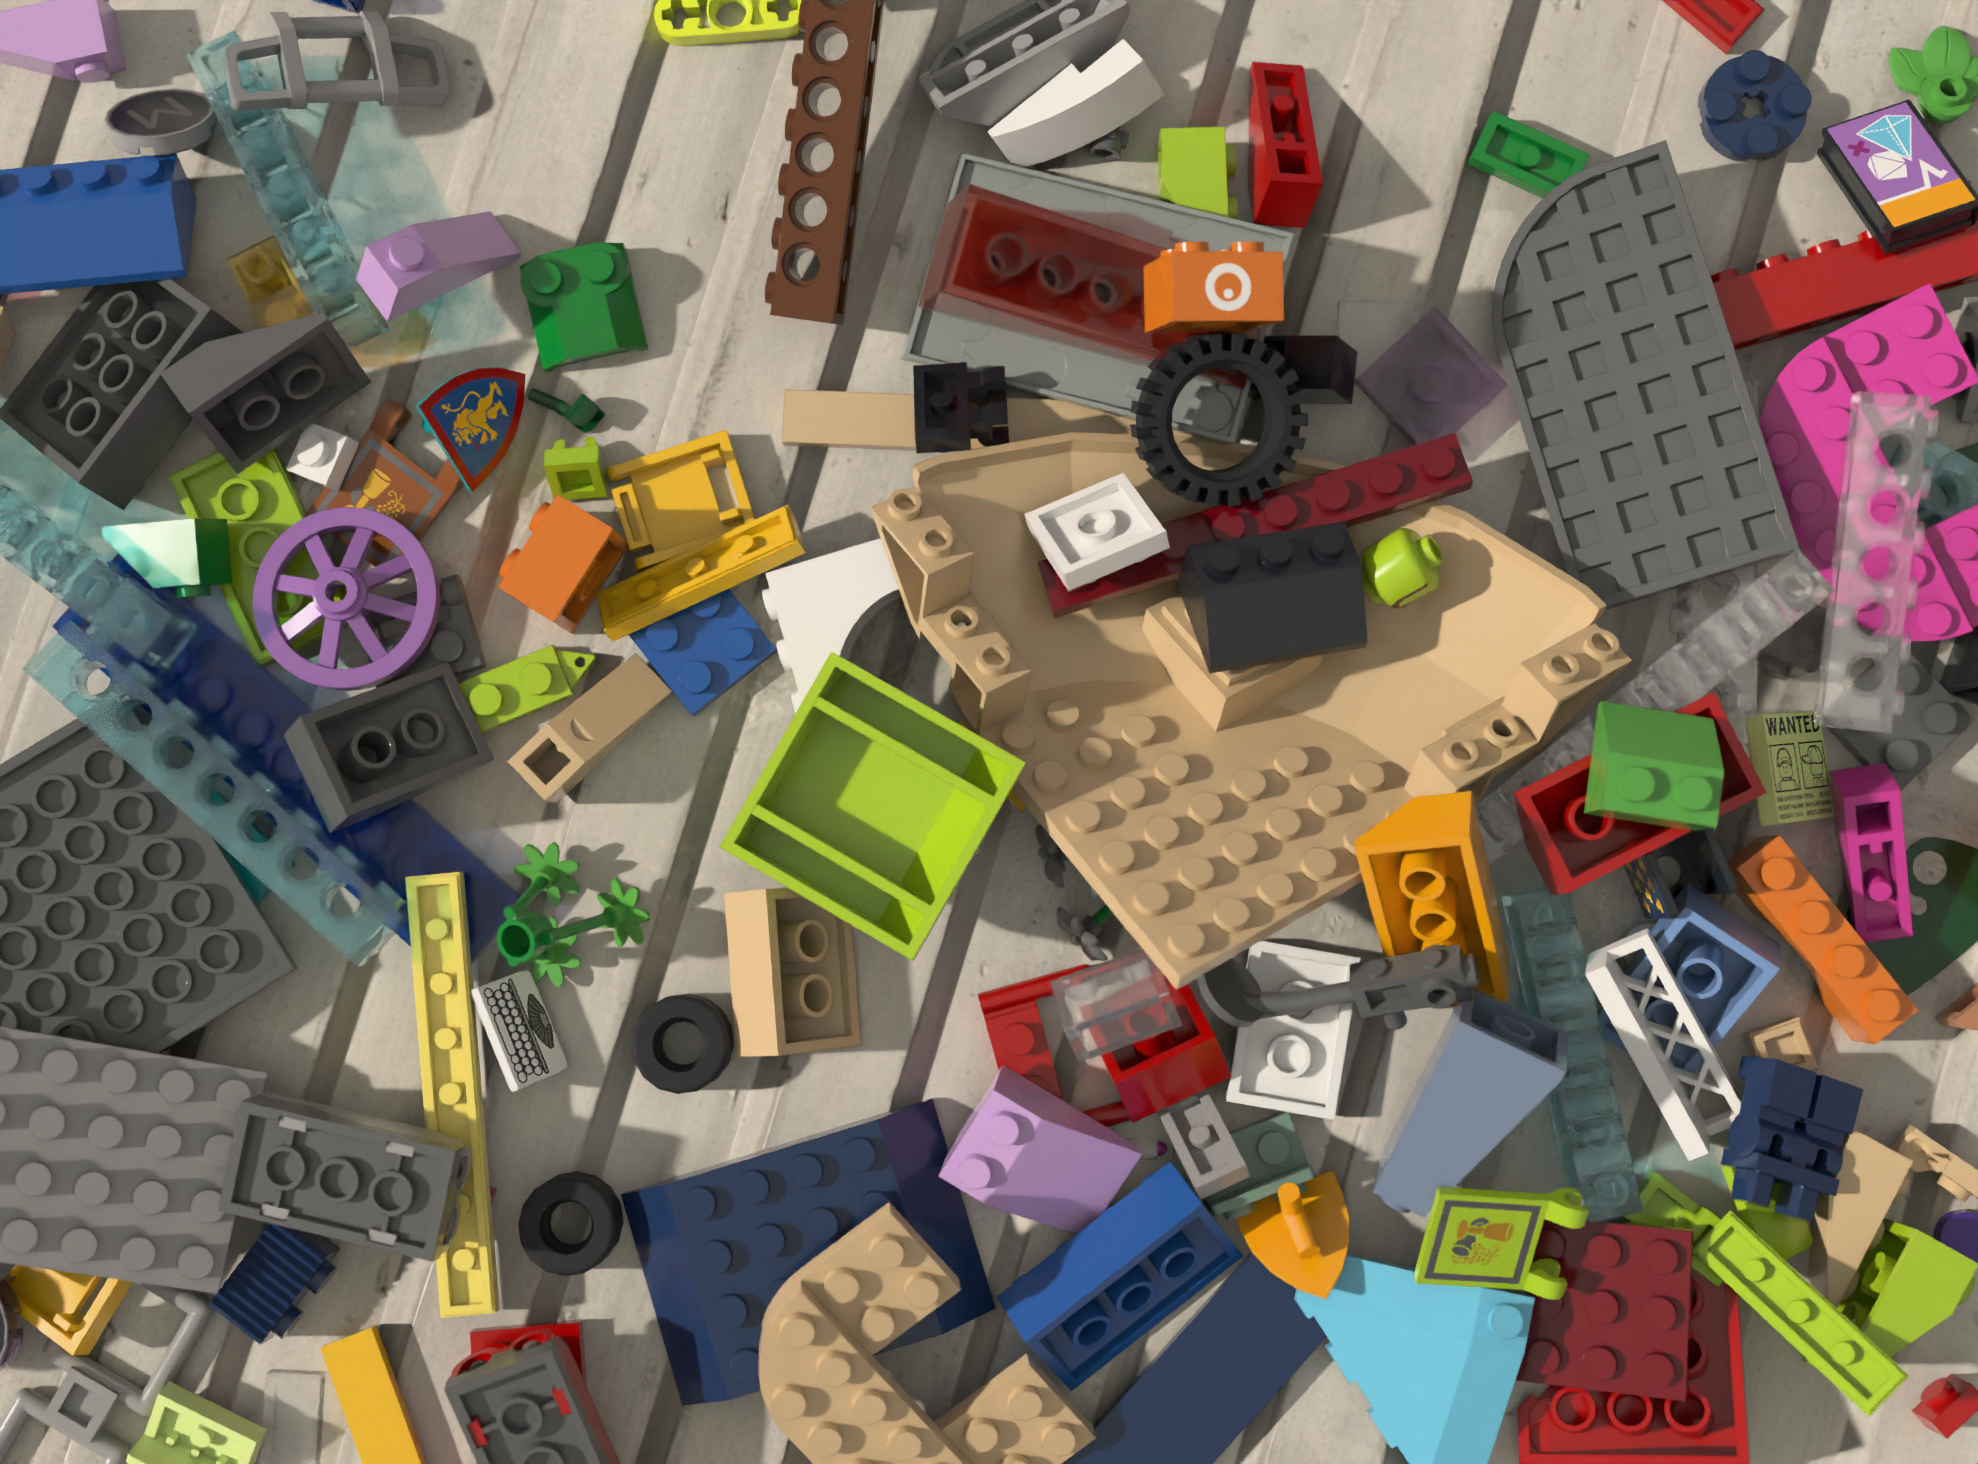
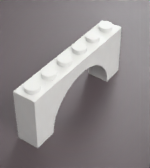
[762,538,985,854]

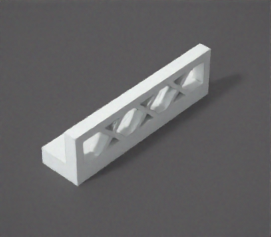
[1585,928,1742,1161]

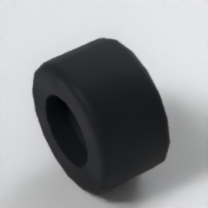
[631,993,734,1094]
[518,1171,624,1276]

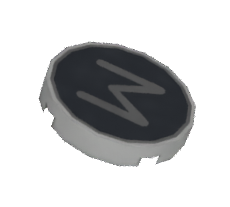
[104,88,218,155]

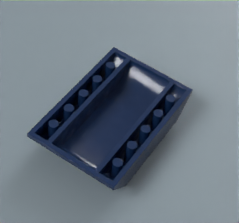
[621,1098,996,1406]

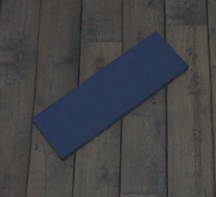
[1062,1252,1327,1464]

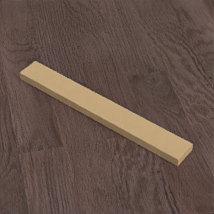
[782,389,1192,452]

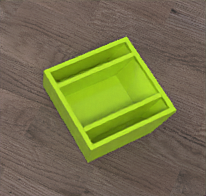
[719,651,1027,961]

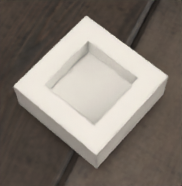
[286,423,360,491]

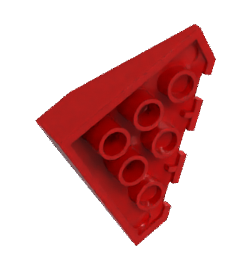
[1517,1270,1751,1464]

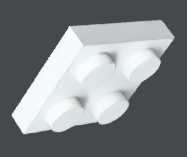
[1024,473,1170,591]

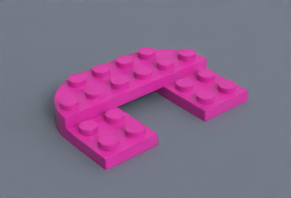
[1759,283,1978,641]

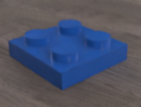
[629,589,778,717]

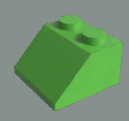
[1584,701,1724,831]

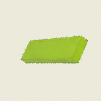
[1693,1210,1910,1417]

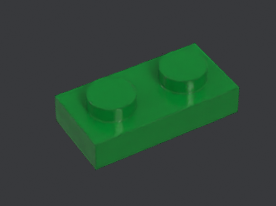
[1467,111,1590,198]

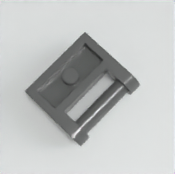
[365,574,486,688]

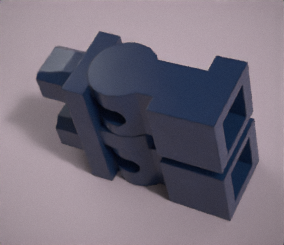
[1721,1056,1863,1222]

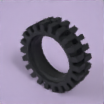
[1130,332,1308,507]

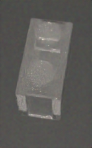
[1050,948,1183,1063]

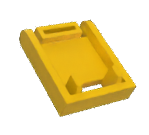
[606,430,756,572]
[0,1265,133,1356]

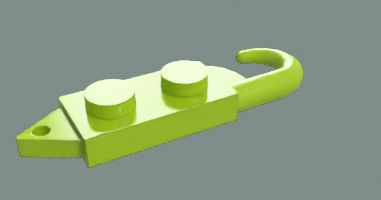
[459,645,597,734]

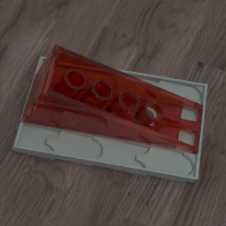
[901,153,1294,445]

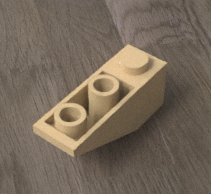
[507,653,673,804]
[1809,1129,1913,1308]

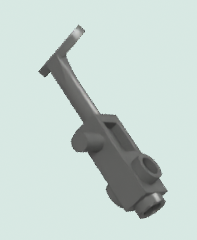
[1197,944,1481,1030]

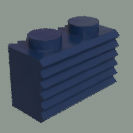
[208,1223,340,1345]

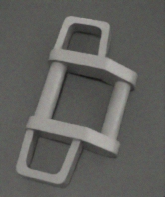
[223,10,450,111]

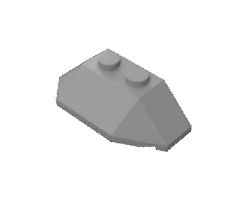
[918,0,1130,127]

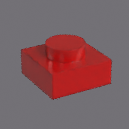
[1911,1374,1978,1439]

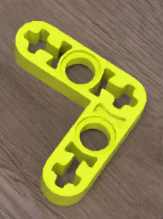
[654,0,802,46]

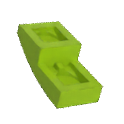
[1618,1171,1723,1287]

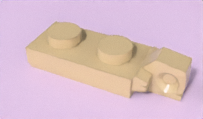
[1891,1124,1978,1202]

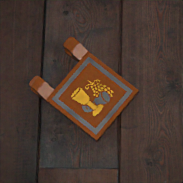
[306,399,464,567]

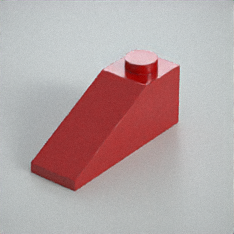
[1248,61,1323,228]

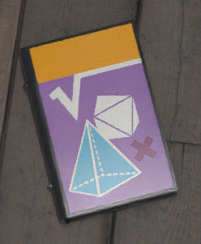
[1817,100,1978,256]

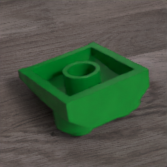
[520,242,649,373]

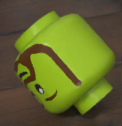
[1362,527,1444,609]

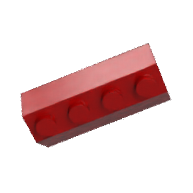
[1513,692,1767,895]

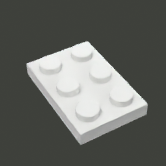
[1224,941,1361,1120]

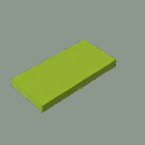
[168,448,349,668]

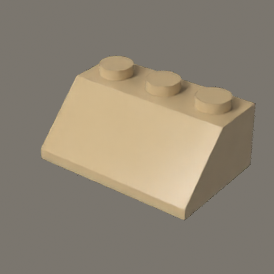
[724,887,861,1057]

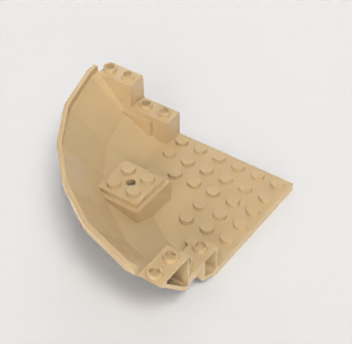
[870,432,1632,990]

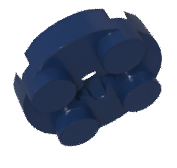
[1698,50,1812,162]

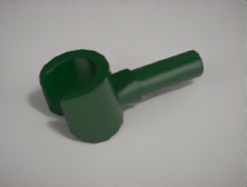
[528,388,605,433]

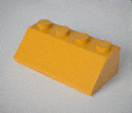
[1354,791,1509,1008]

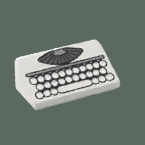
[471,970,568,1092]

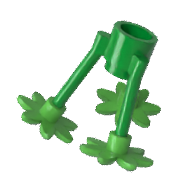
[496,842,651,987]

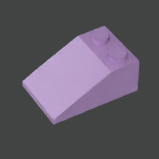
[939,1065,1144,1234]

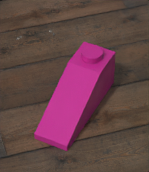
[1829,763,1913,942]

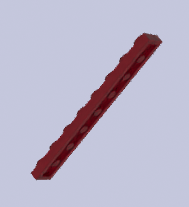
[1038,433,1473,618]

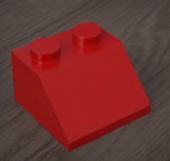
[1079,971,1232,1123]

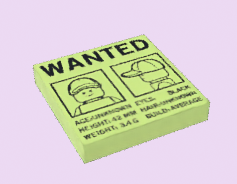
[1745,710,1835,826]

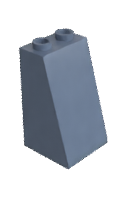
[1372,988,1569,1217]

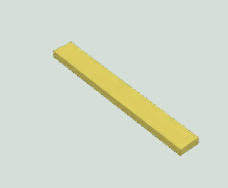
[405,872,500,1318]

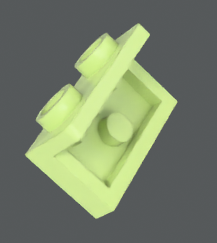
[126,1381,267,1464]

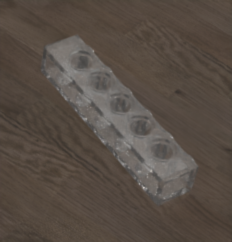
[1813,391,1938,733]

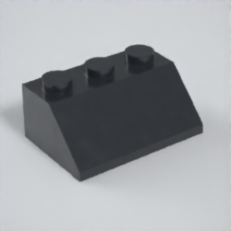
[1178,522,1368,674]

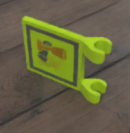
[1414,1187,1589,1300]

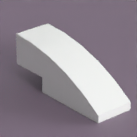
[988,39,1165,168]

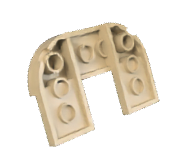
[759,1202,1096,1464]

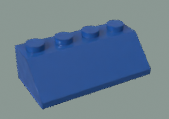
[0,153,197,295]
[997,1161,1243,1391]

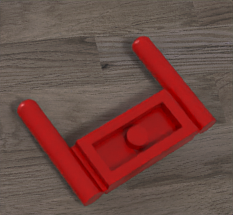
[978,964,1131,1127]

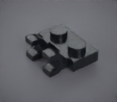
[913,362,1010,454]

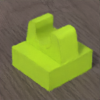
[544,437,607,500]

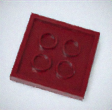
[1516,1218,1694,1401]

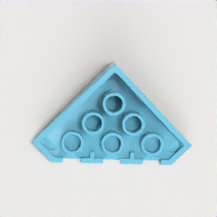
[1294,1253,1535,1464]

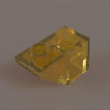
[226,235,322,328]

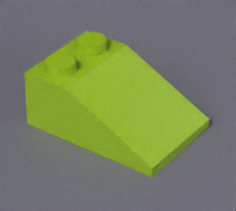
[1802,1218,1978,1367]

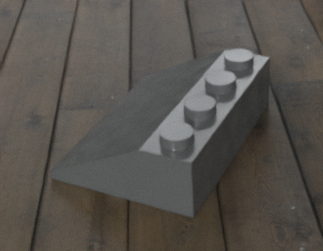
[0,279,243,511]

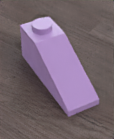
[0,0,126,83]
[356,211,521,322]

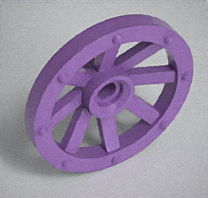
[253,507,441,691]

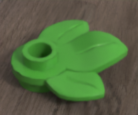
[1888,26,1978,124]

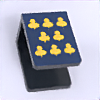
[1623,828,1739,919]

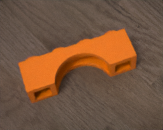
[1728,835,1918,1044]

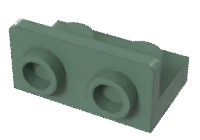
[1204,1111,1316,1220]

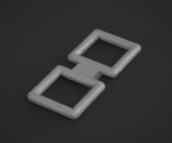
[0,1277,214,1464]

